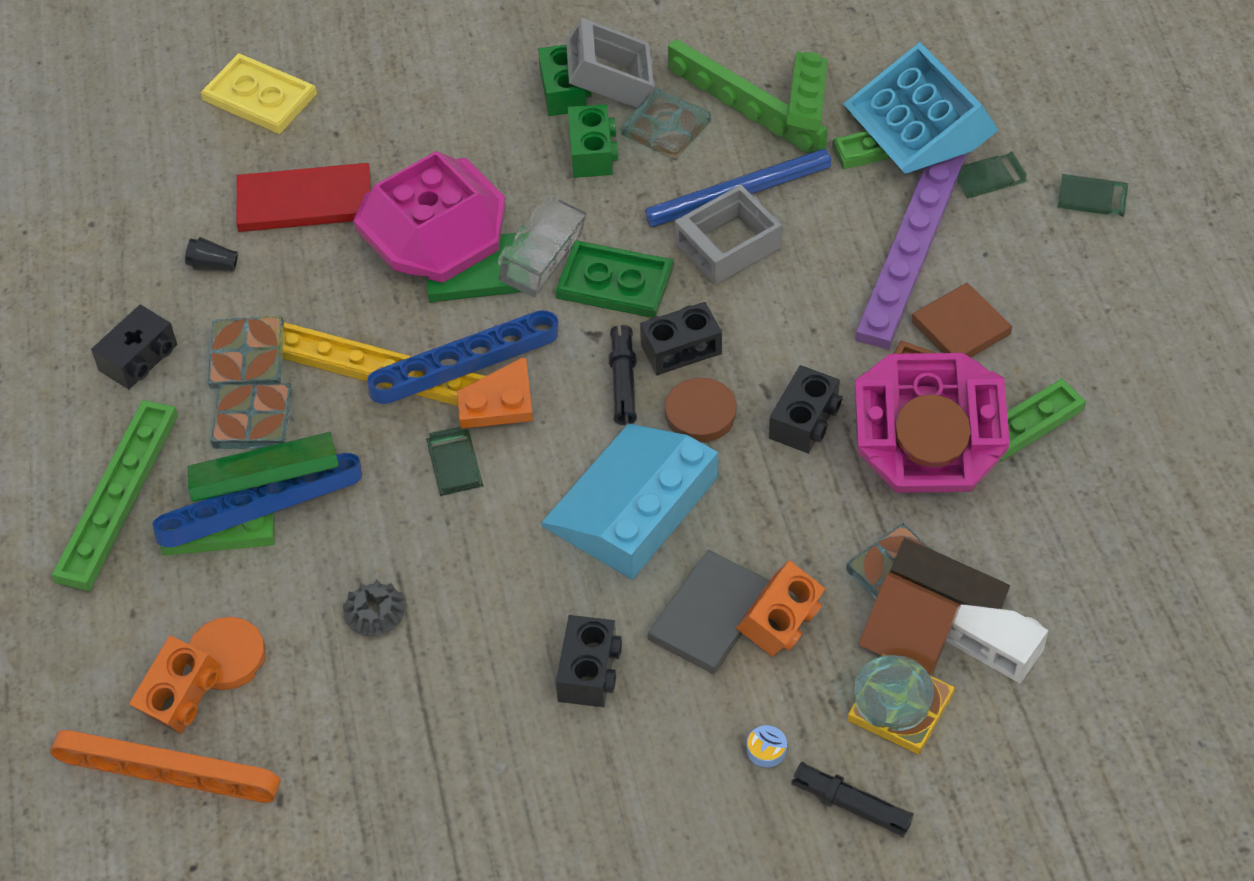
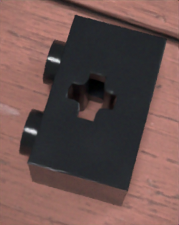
[91,304,177,390]

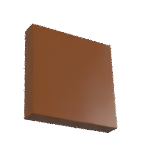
[912,283,1012,357]
[858,573,961,676]

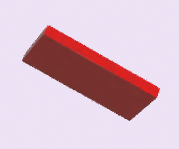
[236,163,371,232]

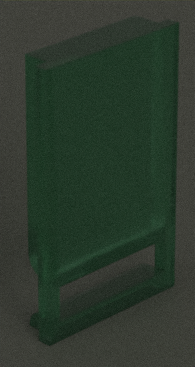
[957,151,1027,199]
[1057,174,1128,217]
[426,426,483,496]

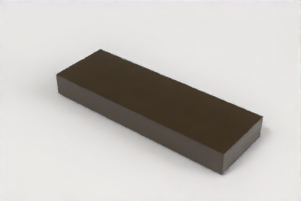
[889,537,1010,609]

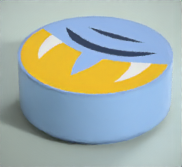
[747,725,787,768]

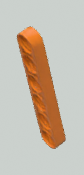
[50,730,281,803]

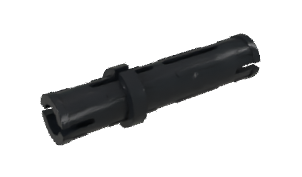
[608,325,637,425]
[791,761,914,838]

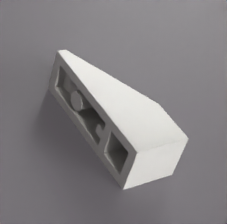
[946,604,1049,684]

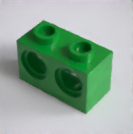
[538,44,592,116]
[568,104,618,178]

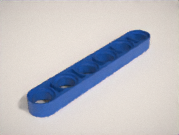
[367,310,559,404]
[152,453,362,547]

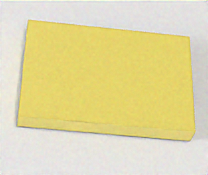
[200,53,317,134]

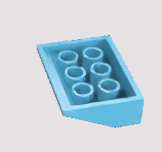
[843,42,999,174]
[541,423,718,580]

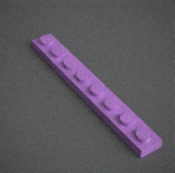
[855,153,968,350]

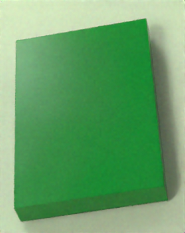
[426,232,532,302]
[555,240,674,318]

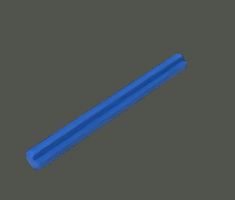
[645,149,832,227]

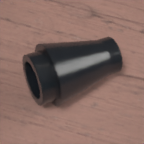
[185,237,238,272]

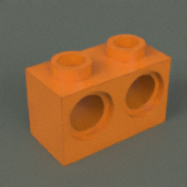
[736,560,826,657]
[129,635,221,734]

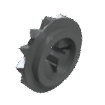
[343,579,405,636]

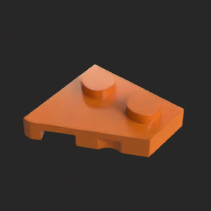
[457,358,533,429]

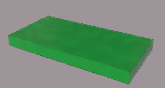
[188,432,339,502]

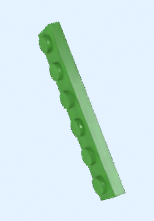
[668,39,827,153]
[52,399,178,591]

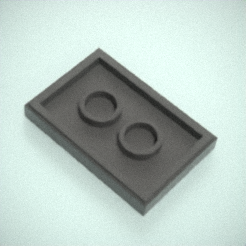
[648,549,770,674]

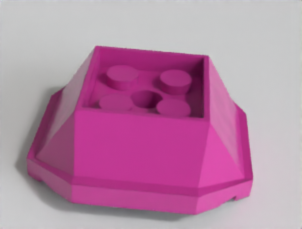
[354,151,506,283]
[854,353,1010,493]

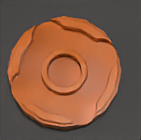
[189,617,266,690]

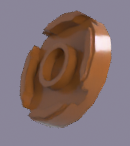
[665,378,737,442]
[895,394,971,468]

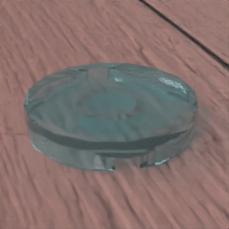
[854,655,934,731]

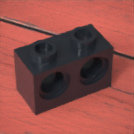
[640,302,722,376]
[769,365,843,454]
[556,615,622,707]

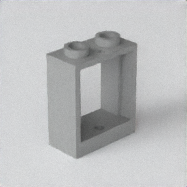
[566,18,655,108]
[675,185,783,285]

